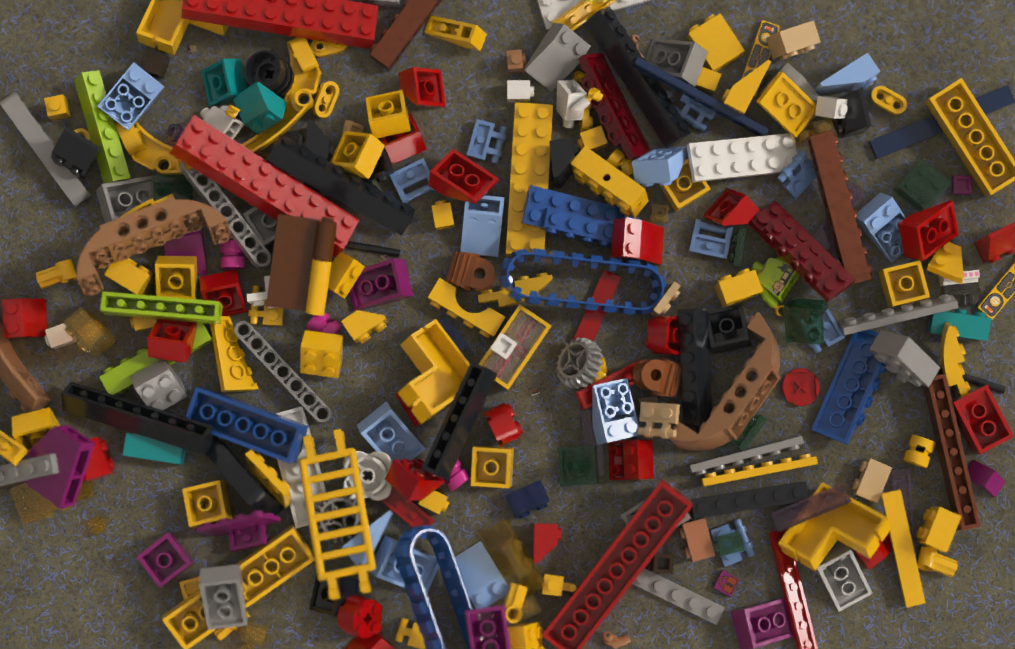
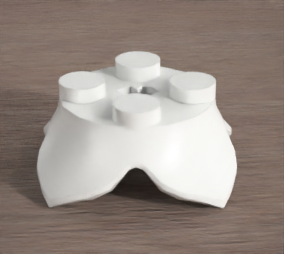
[343,451,392,501]

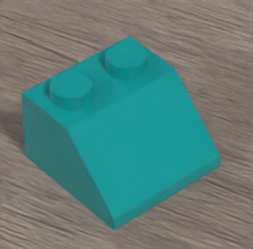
[201,58,248,107]
[233,81,287,135]

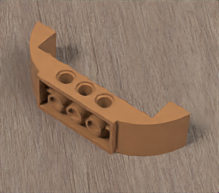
[77,197,233,296]
[669,312,780,451]

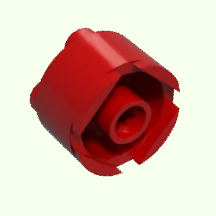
[646,316,680,355]
[483,403,523,447]
[337,595,383,639]

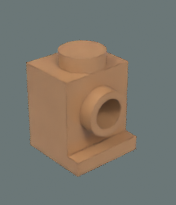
[506,49,526,74]

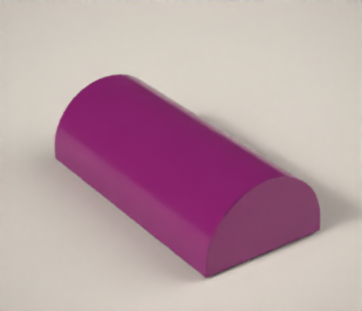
[465,605,511,649]

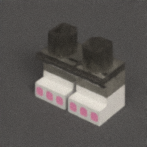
[939,270,981,306]

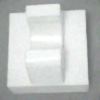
[490,333,517,360]

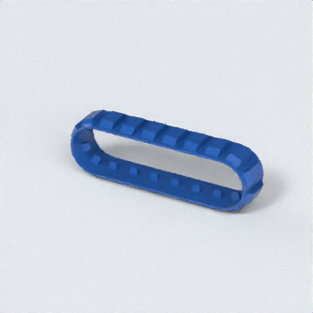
[498,248,666,315]
[395,525,473,649]

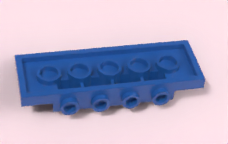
[522,185,637,247]
[811,330,887,445]

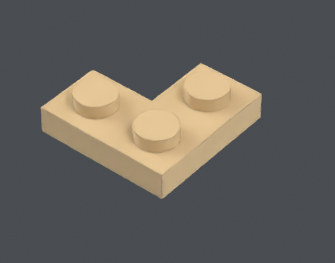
[650,281,680,317]

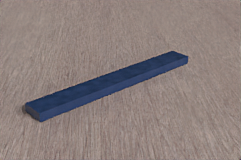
[631,57,769,136]
[869,85,1015,159]

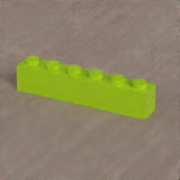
[74,70,131,184]
[100,292,223,325]
[99,323,213,396]

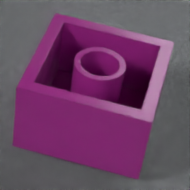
[137,532,195,588]

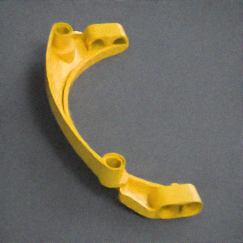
[115,37,322,176]

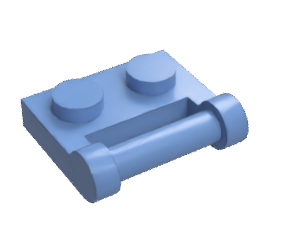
[389,158,436,204]
[688,218,733,260]

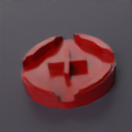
[781,368,820,406]

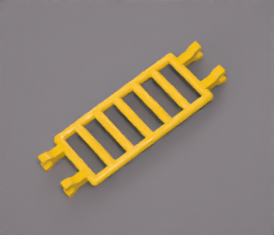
[299,429,376,600]

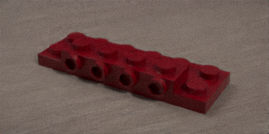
[578,53,650,160]
[748,201,856,302]

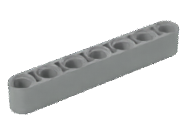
[0,91,91,207]
[180,161,271,268]
[234,321,332,423]

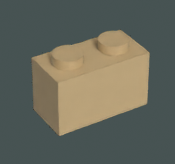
[852,458,892,503]

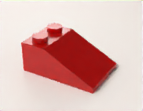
[428,149,499,204]
[898,200,959,261]
[611,218,664,265]
[974,222,1015,264]
[952,385,1015,454]

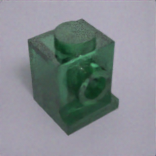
[713,531,745,556]

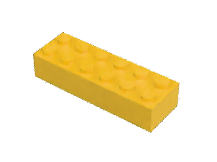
[924,78,1015,197]

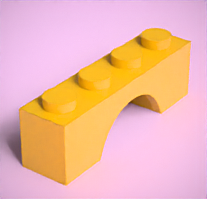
[428,278,506,339]

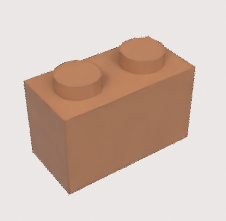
[679,518,715,562]

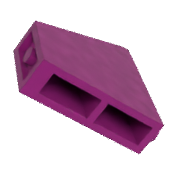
[20,425,95,509]

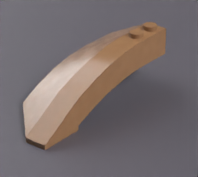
[0,321,53,413]

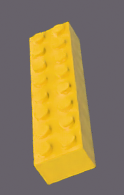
[506,102,553,259]
[162,524,315,649]

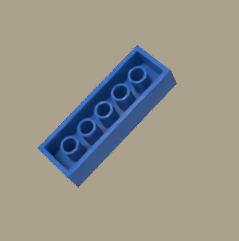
[186,387,308,463]

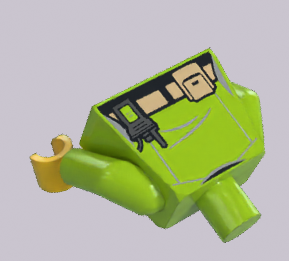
[751,257,800,317]

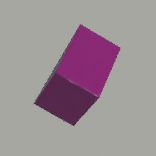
[968,460,1005,498]

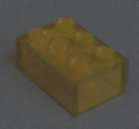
[63,307,118,356]

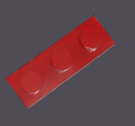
[380,486,435,528]

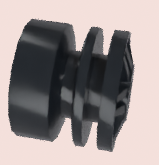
[244,50,294,97]

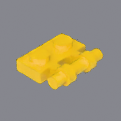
[248,286,284,326]

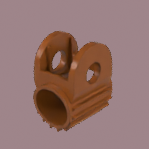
[446,252,495,292]
[632,357,681,398]

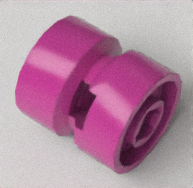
[220,240,246,270]
[306,312,342,334]
[442,460,471,492]

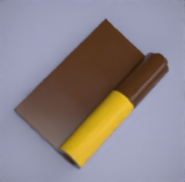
[266,214,337,315]

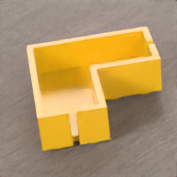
[136,0,229,55]
[398,319,470,424]
[778,482,892,571]

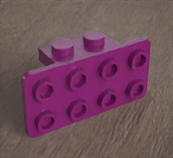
[196,511,281,552]

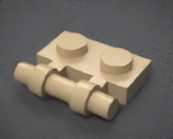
[638,402,680,439]

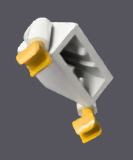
[556,71,603,128]
[200,105,244,139]

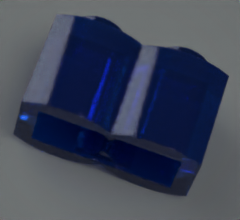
[505,480,550,519]

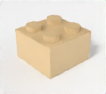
[766,20,821,61]

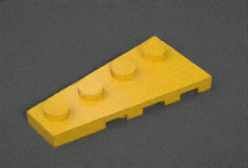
[210,316,259,392]

